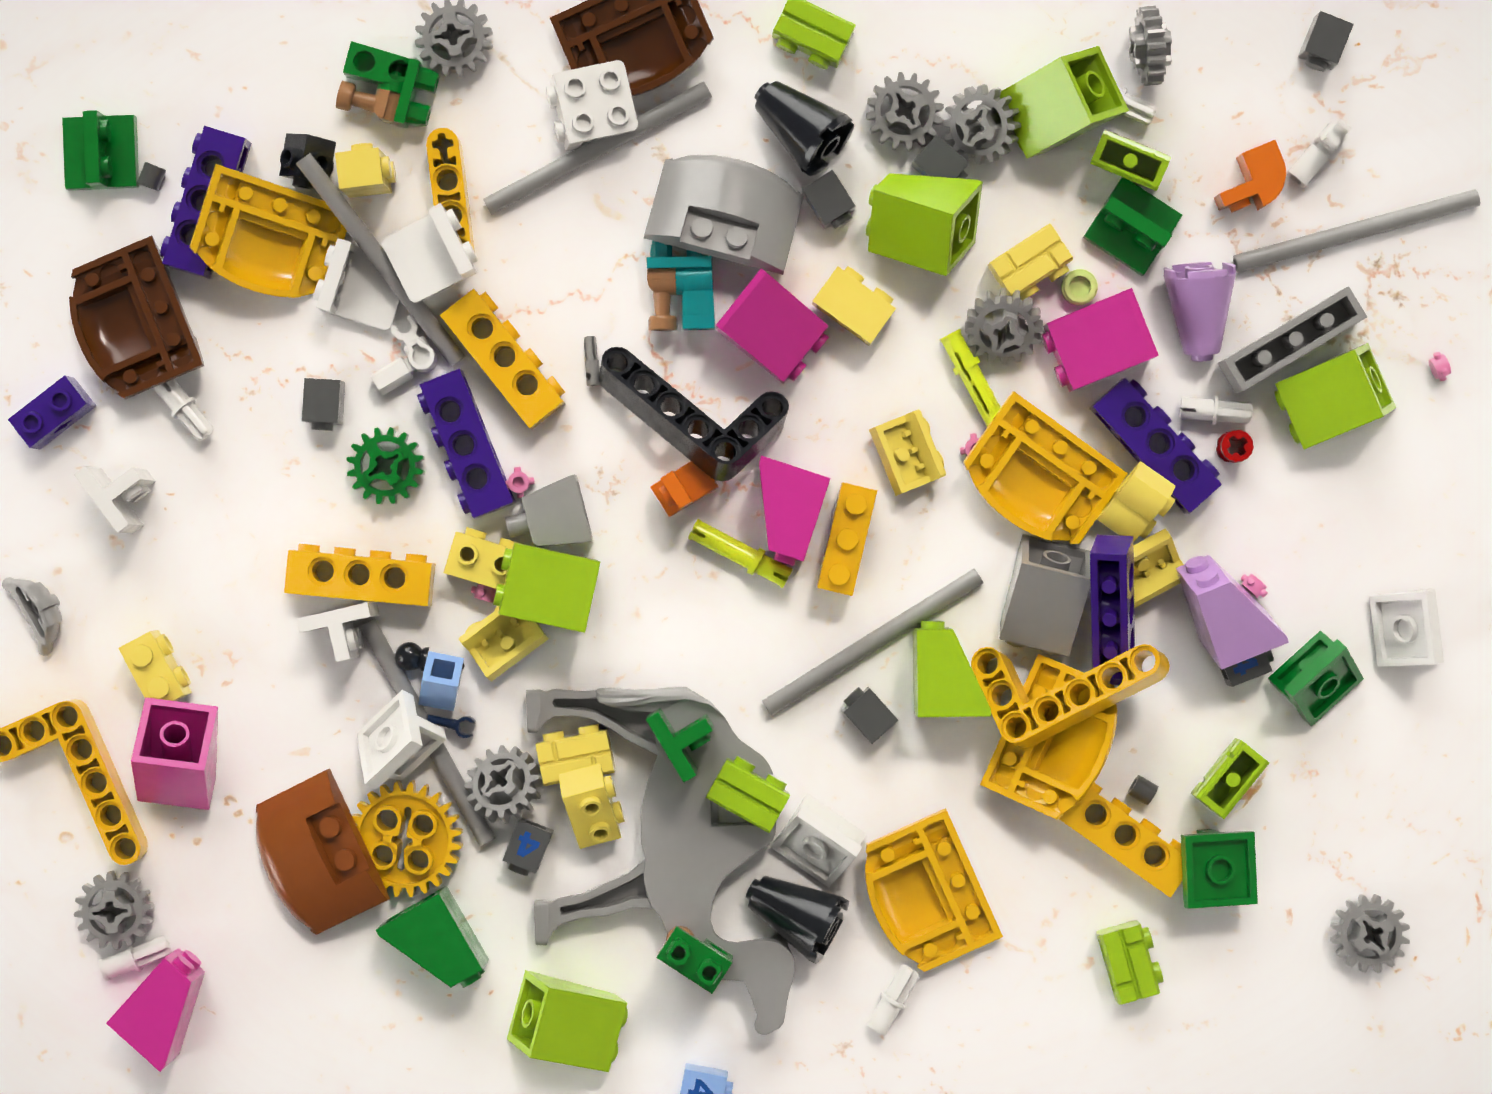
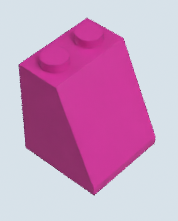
[716,268,829,384]
[1041,288,1159,392]
[759,455,831,566]
[131,697,218,810]
[106,948,205,1072]

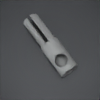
[584,335,600,386]

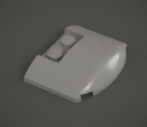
[644,154,804,275]

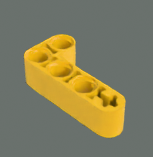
[426,128,475,252]

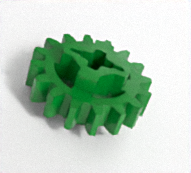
[346,427,425,505]

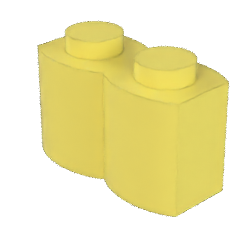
[1096,461,1176,542]

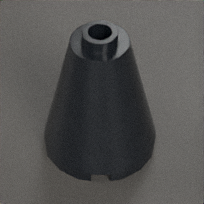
[754,81,854,177]
[745,876,850,964]

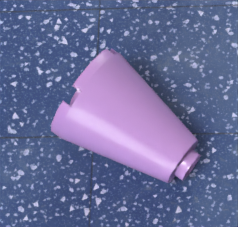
[1163,262,1236,362]

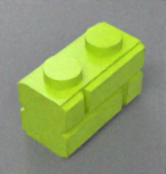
[772,0,856,70]
[1090,129,1171,191]
[1190,738,1269,819]
[705,756,790,833]
[1096,920,1164,1005]

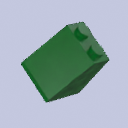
[376,885,489,988]

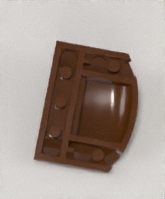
[550,0,714,97]
[69,235,205,400]

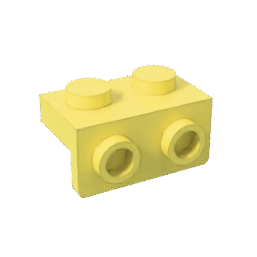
[869,409,946,496]
[1133,528,1184,608]
[459,606,549,682]

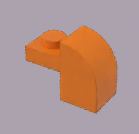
[1214,140,1286,213]
[650,461,719,517]

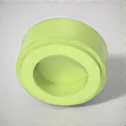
[1061,269,1098,306]

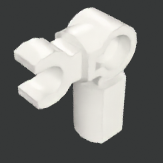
[1286,119,1352,188]
[370,315,438,396]

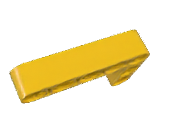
[971,644,1170,748]
[0,699,148,865]

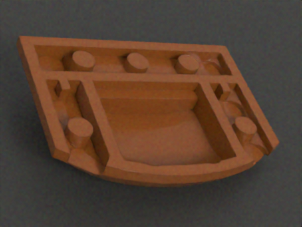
[256,768,390,935]

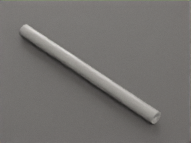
[483,81,712,215]
[296,153,465,366]
[1233,189,1481,273]
[762,568,984,716]
[359,618,495,846]

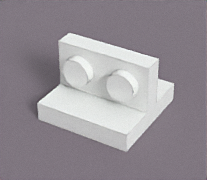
[73,466,156,534]
[1369,588,1444,667]
[296,601,380,662]
[357,690,446,790]
[771,793,866,887]

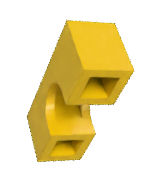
[817,482,878,596]

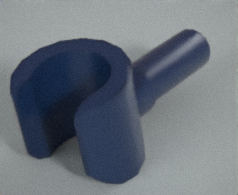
[426,714,477,738]

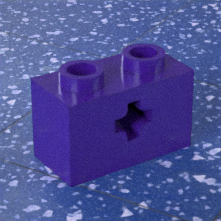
[7,375,96,450]

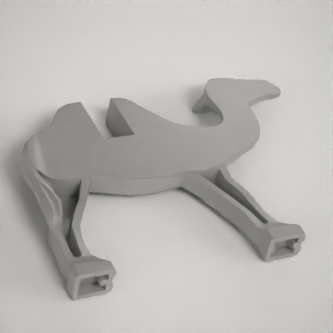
[526,686,795,1035]

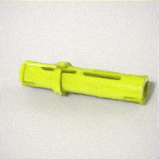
[939,329,1001,427]
[688,518,793,588]

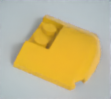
[189,164,347,298]
[963,391,1128,544]
[980,653,1118,820]
[865,808,1003,972]

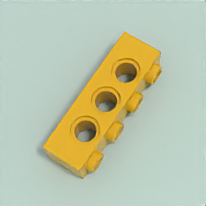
[440,288,565,430]
[284,543,436,606]
[1059,782,1183,898]

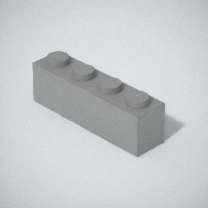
[1217,286,1367,394]

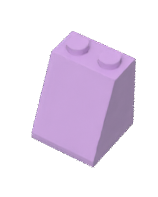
[1176,555,1289,670]

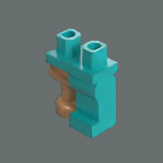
[646,241,715,331]

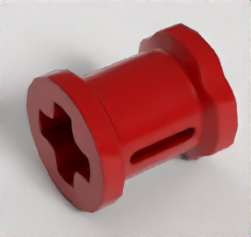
[1216,430,1254,463]

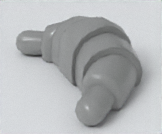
[2,577,62,656]

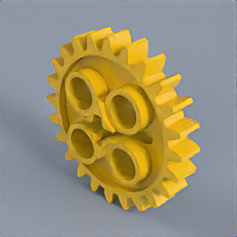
[352,780,463,897]

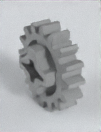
[415,0,493,77]
[1128,5,1172,86]
[866,72,944,152]
[942,84,1021,164]
[965,288,1043,365]
[464,745,543,824]
[73,870,155,950]
[1330,894,1410,973]

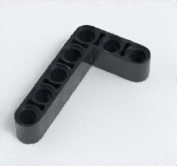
[599,346,789,482]

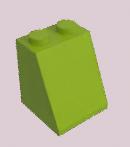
[999,46,1129,159]
[866,173,983,276]
[1274,343,1396,450]
[493,542,601,633]
[913,621,991,717]
[507,970,628,1072]

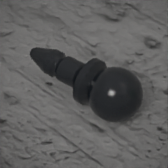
[395,642,465,672]

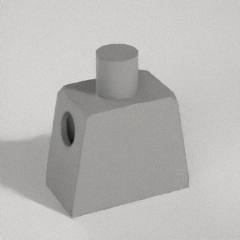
[505,474,594,547]

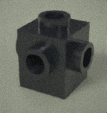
[279,133,336,189]

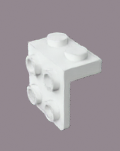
[546,60,638,151]
[382,203,478,303]
[313,238,400,331]

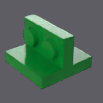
[62,110,139,191]
[1082,177,1183,276]
[1268,630,1364,727]
[646,708,714,783]
[1181,829,1258,909]

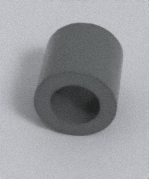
[137,162,166,191]
[1128,775,1159,805]

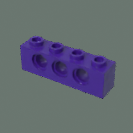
[160,125,252,279]
[417,368,516,519]
[1089,378,1222,514]
[1090,534,1135,685]

